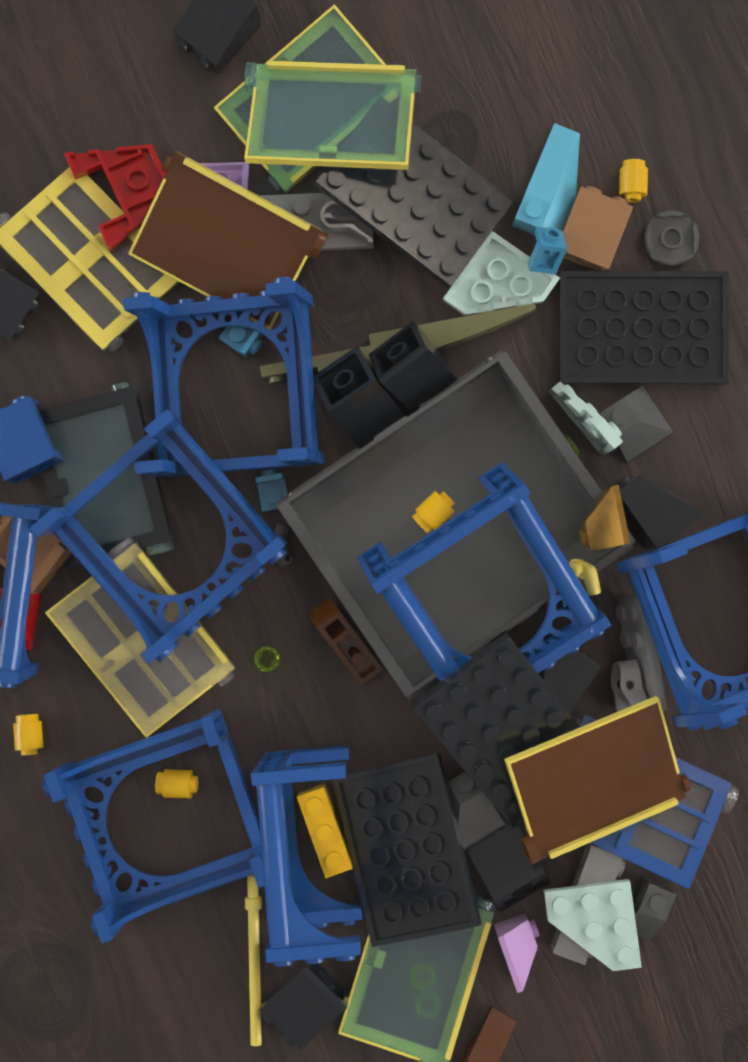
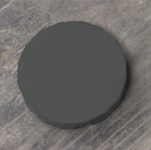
[642,210,700,267]

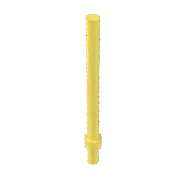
[245,875,262,1046]

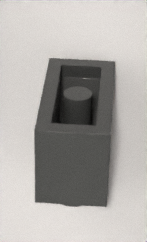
[633,877,676,941]

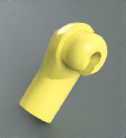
[569,558,601,595]

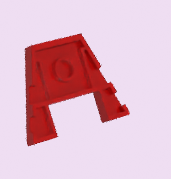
[64,144,166,252]

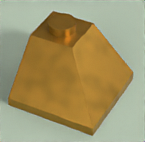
[578,485,631,552]

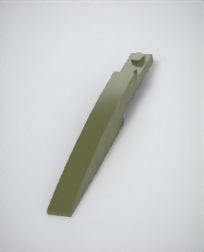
[260,303,536,384]

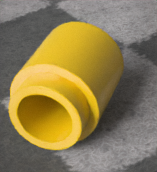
[619,159,648,203]
[412,491,455,533]
[13,714,44,755]
[155,769,198,799]

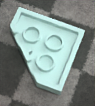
[443,231,560,316]
[549,382,623,456]
[543,879,642,971]

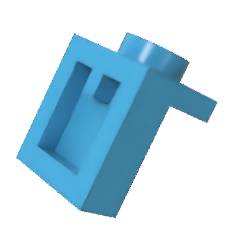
[528,227,567,275]
[219,319,263,359]
[255,469,288,512]

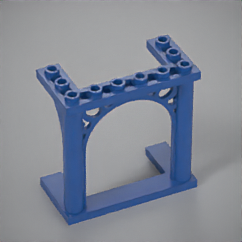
[123,277,325,478]
[30,409,288,663]
[357,462,611,682]
[0,502,59,688]
[616,513,748,730]
[42,708,265,944]
[251,745,363,967]

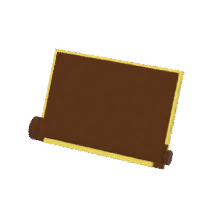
[128,152,329,330]
[504,696,691,865]

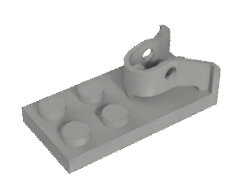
[260,193,373,251]
[610,596,667,711]

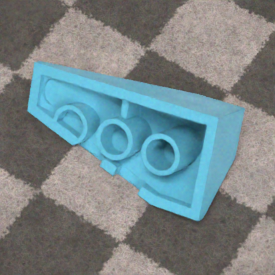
[512,123,580,235]

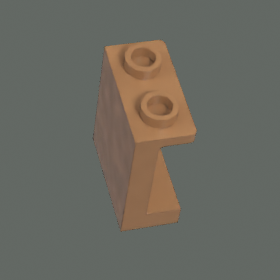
[563,186,633,271]
[0,516,71,594]

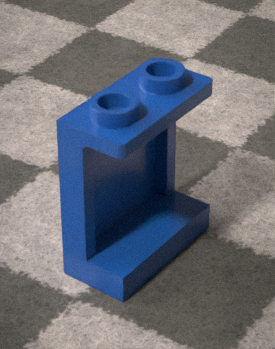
[0,396,64,485]

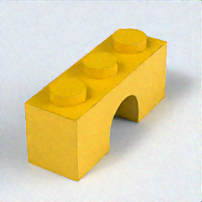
[297,783,353,878]

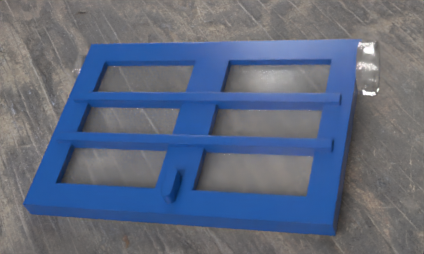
[575,715,739,889]

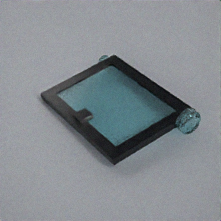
[39,382,175,569]

